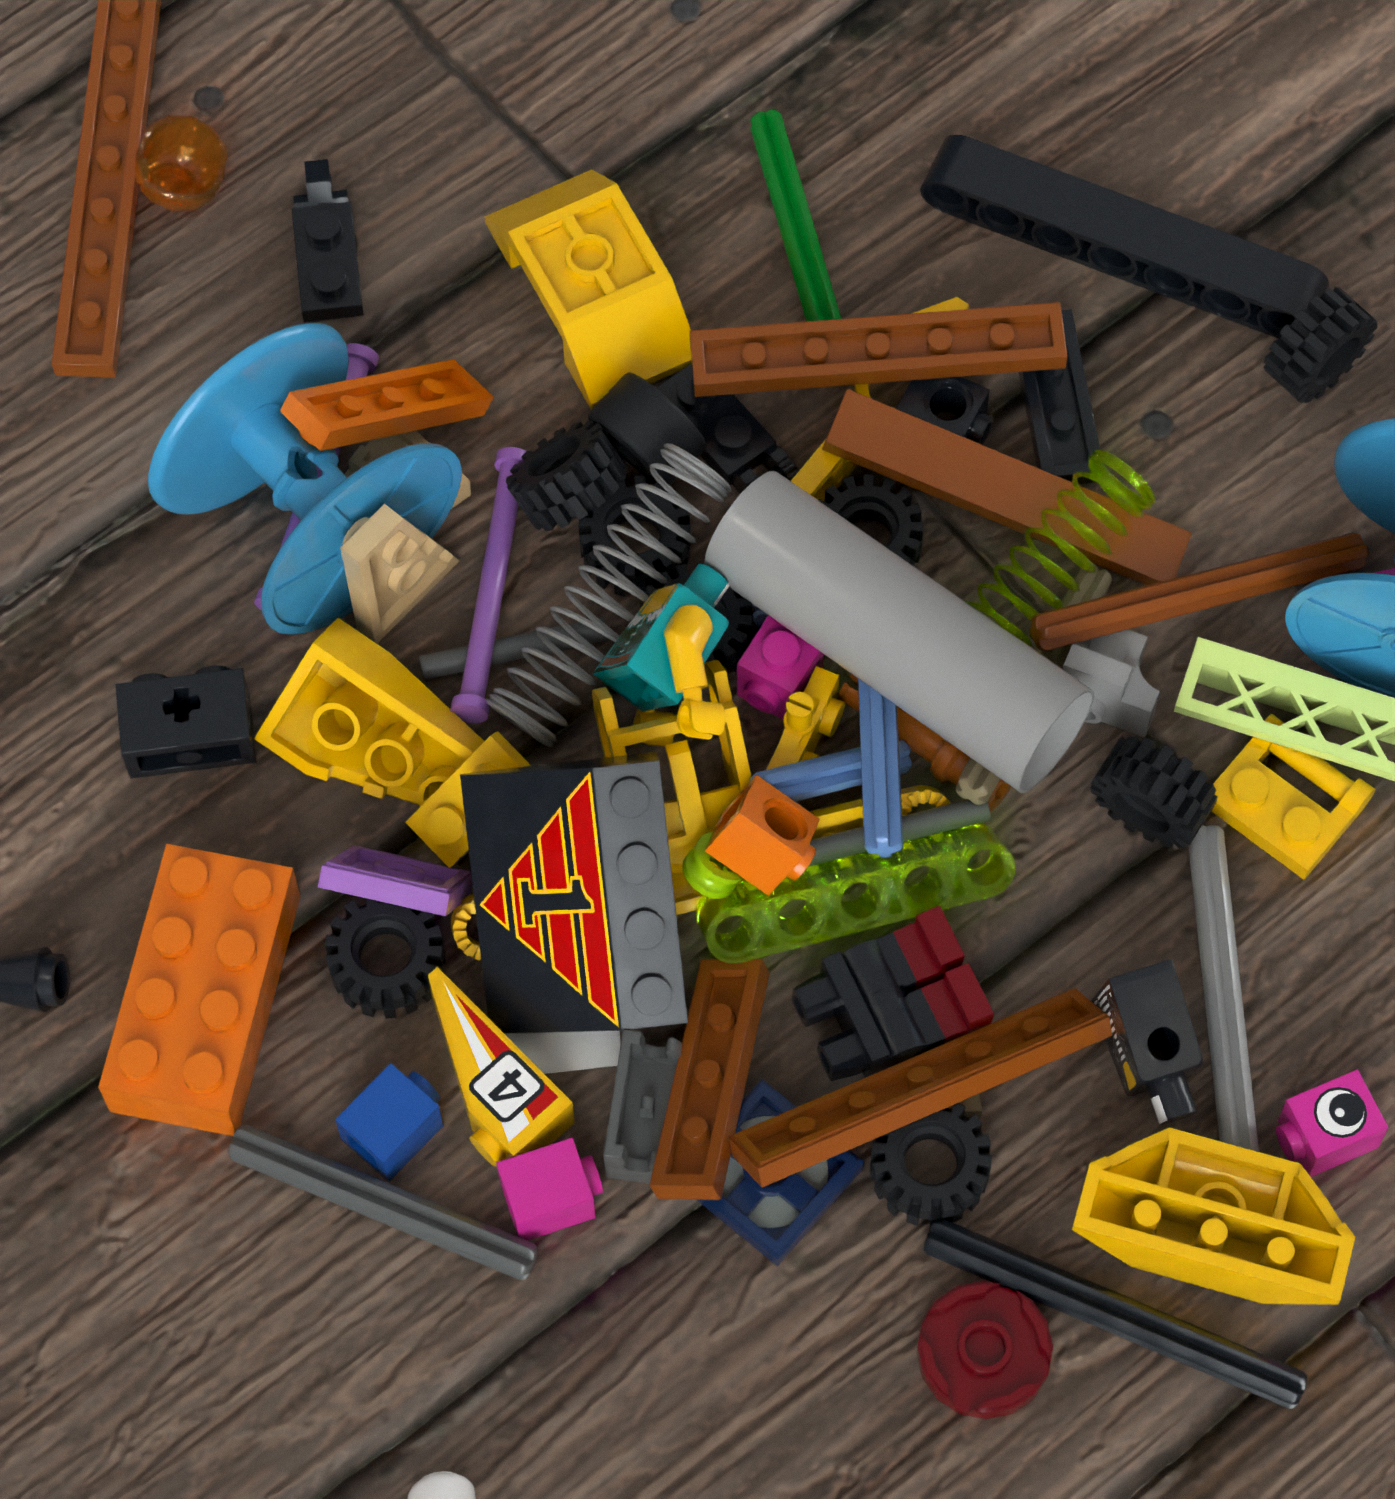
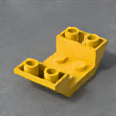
[484,169,692,410]

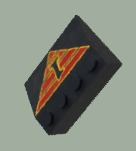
[460,752,688,1034]

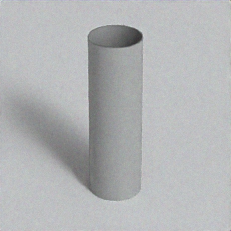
[704,471,1094,793]

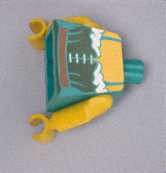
[592,564,730,747]

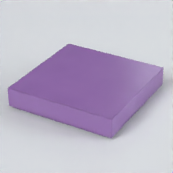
[318,845,473,916]

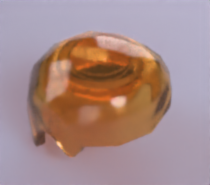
[134,115,228,211]

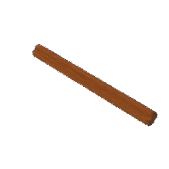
[1029,532,1369,651]

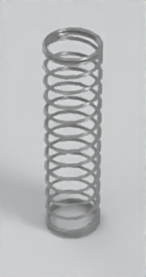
[486,443,731,747]

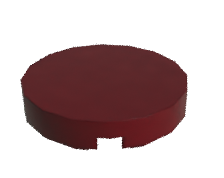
[916,1281,1053,1419]

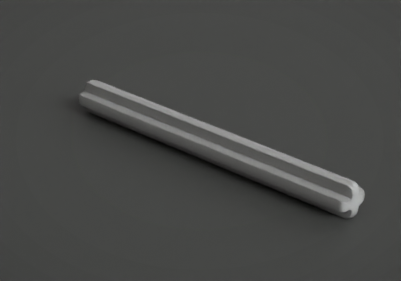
[1188,825,1259,1152]

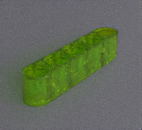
[695,823,1015,964]

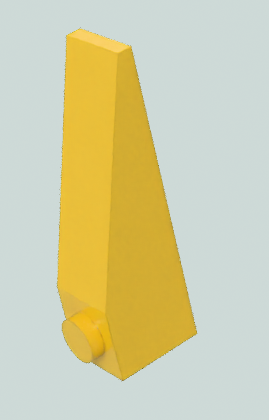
[254,618,484,807]

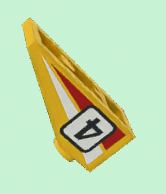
[428,967,575,1167]

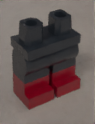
[792,905,994,1081]

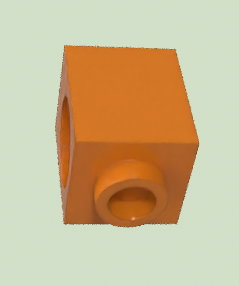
[705,775,820,896]

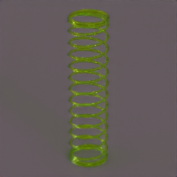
[966,449,1155,647]

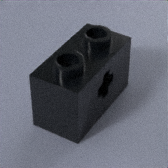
[115,665,256,779]

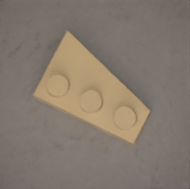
[340,504,460,644]

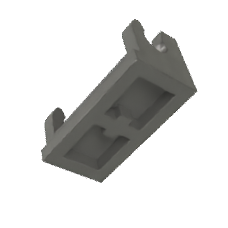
[603,1029,682,1184]

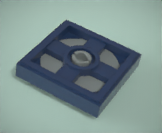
[697,1079,864,1266]

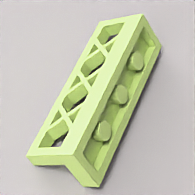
[1174,637,1395,781]

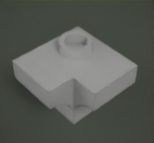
[1063,629,1160,738]

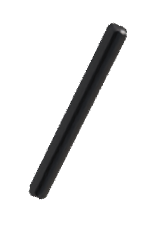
[924,1218,1308,1409]

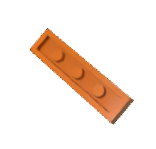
[280,359,494,451]

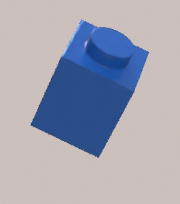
[335,1063,443,1182]

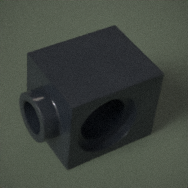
[896,377,994,445]

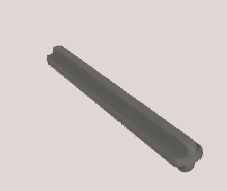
[228,1124,538,1280]

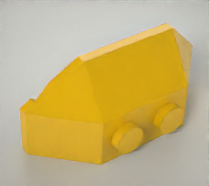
[1072,1127,1355,1305]

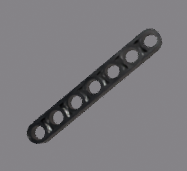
[920,135,1329,339]

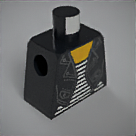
[1091,959,1203,1125]

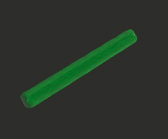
[750,109,842,322]

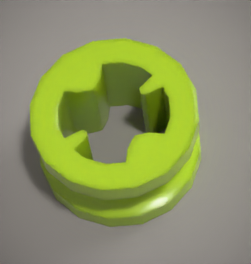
[682,832,743,898]

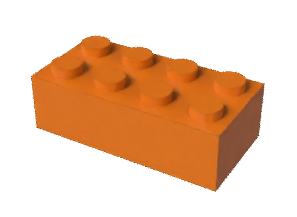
[98,844,301,1136]

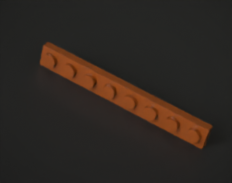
[51,0,161,378]

